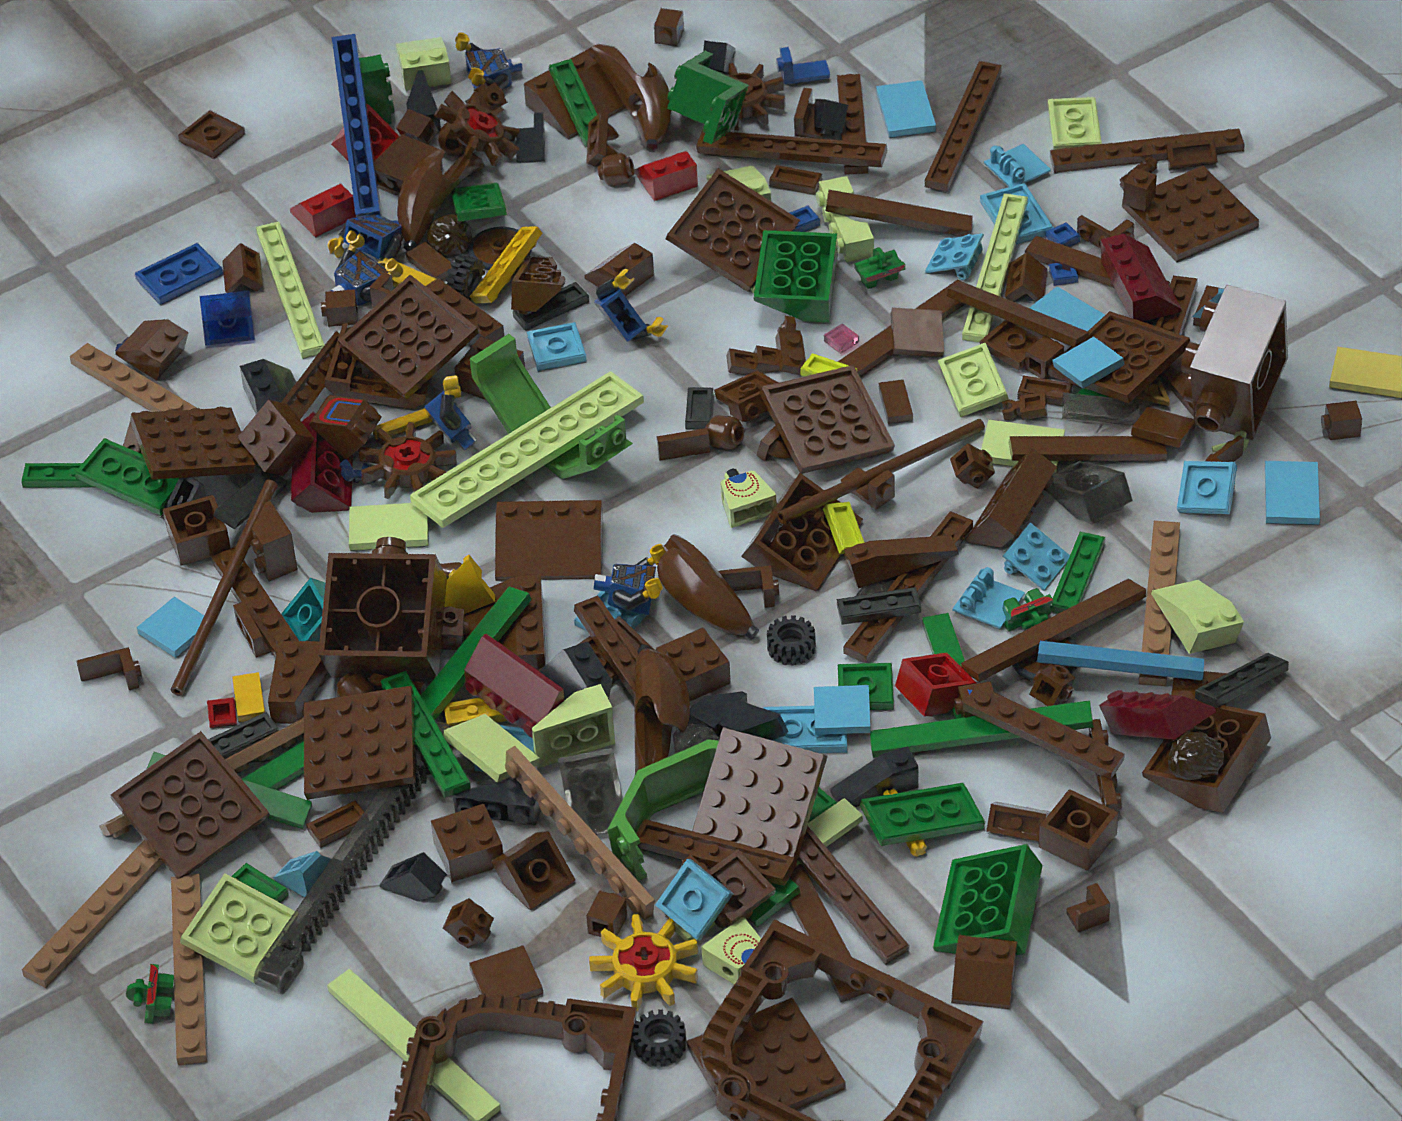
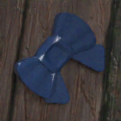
[340,459,376,483]

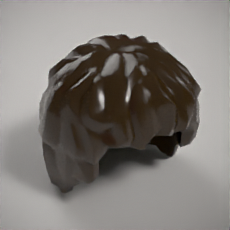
[426,214,473,257]
[1168,732,1224,781]

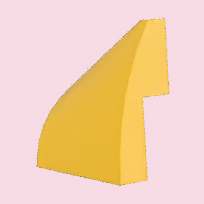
[445,555,495,614]

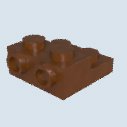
[714,371,779,422]
[707,849,775,928]

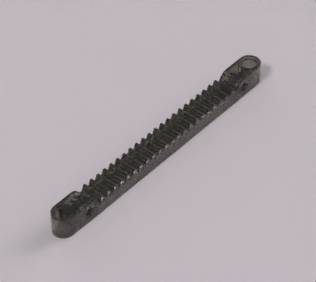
[254,720,454,994]

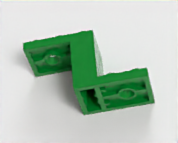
[667,51,749,144]

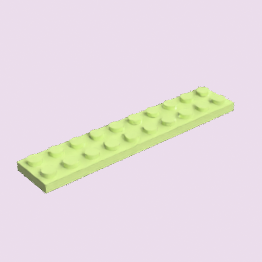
[410,371,644,528]

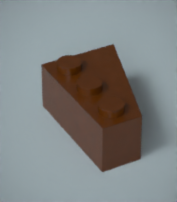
[268,641,328,724]

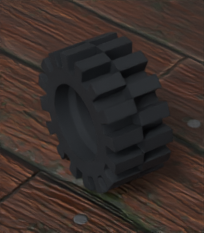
[445,254,485,301]
[767,615,816,666]
[632,1009,687,1066]

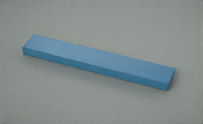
[1037,641,1204,680]

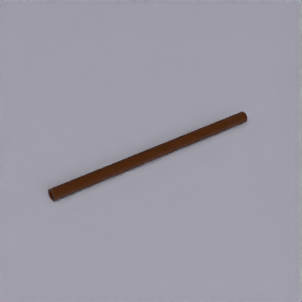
[777,419,985,524]
[170,480,278,696]

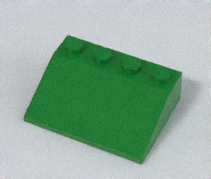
[754,230,838,323]
[933,844,1043,956]

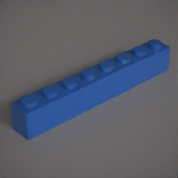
[332,34,382,217]

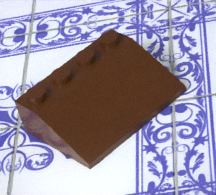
[524,49,641,140]
[741,473,863,591]
[495,500,604,581]
[464,575,546,670]
[1142,699,1271,813]

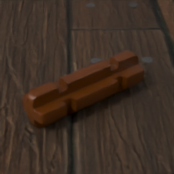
[1119,157,1158,188]

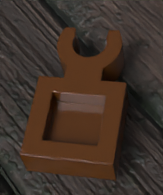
[1002,392,1047,420]

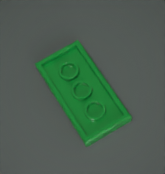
[451,182,507,222]
[75,438,179,516]
[860,782,985,846]

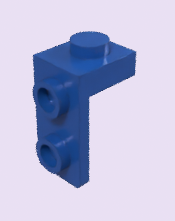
[776,47,830,85]

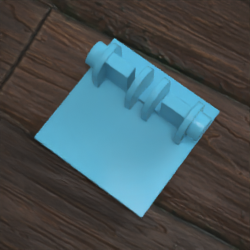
[984,144,1051,187]
[925,233,984,280]
[1002,522,1070,591]
[952,567,1025,629]

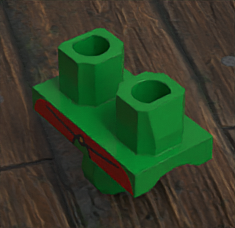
[854,247,905,289]
[1002,588,1054,632]
[126,964,174,1024]

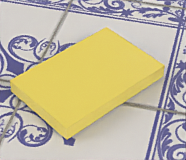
[1329,347,1402,398]

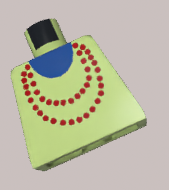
[720,468,777,528]
[701,917,761,984]

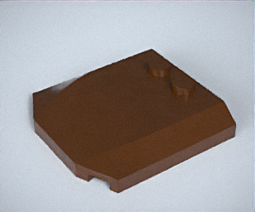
[325,323,433,409]

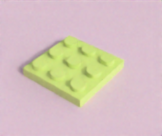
[180,873,299,983]

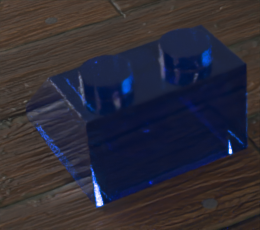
[199,291,255,346]

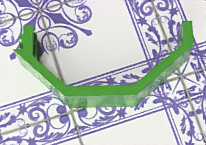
[470,334,633,479]
[607,740,719,881]

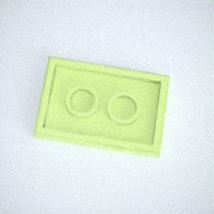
[1048,97,1102,150]
[938,343,1009,417]
[981,420,1065,472]
[349,503,428,550]
[443,714,540,782]

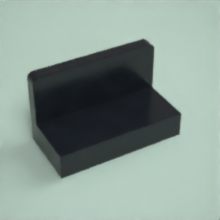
[516,112,545,163]

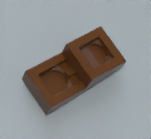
[726,345,780,374]

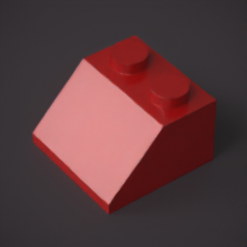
[331,105,399,161]
[635,151,698,201]
[290,183,357,238]
[895,653,977,716]

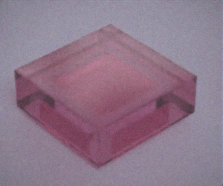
[824,323,859,354]

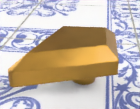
[1135,376,1170,406]

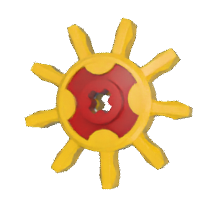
[589,914,698,1012]

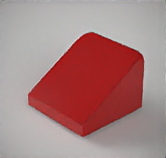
[207,697,237,728]

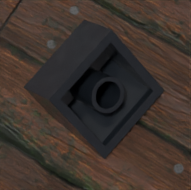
[240,359,296,414]
[539,641,613,701]

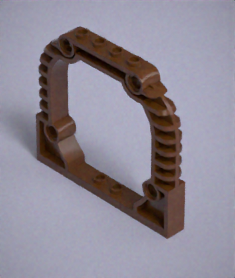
[701,919,984,1121]
[388,994,637,1121]

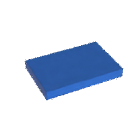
[135,242,224,305]

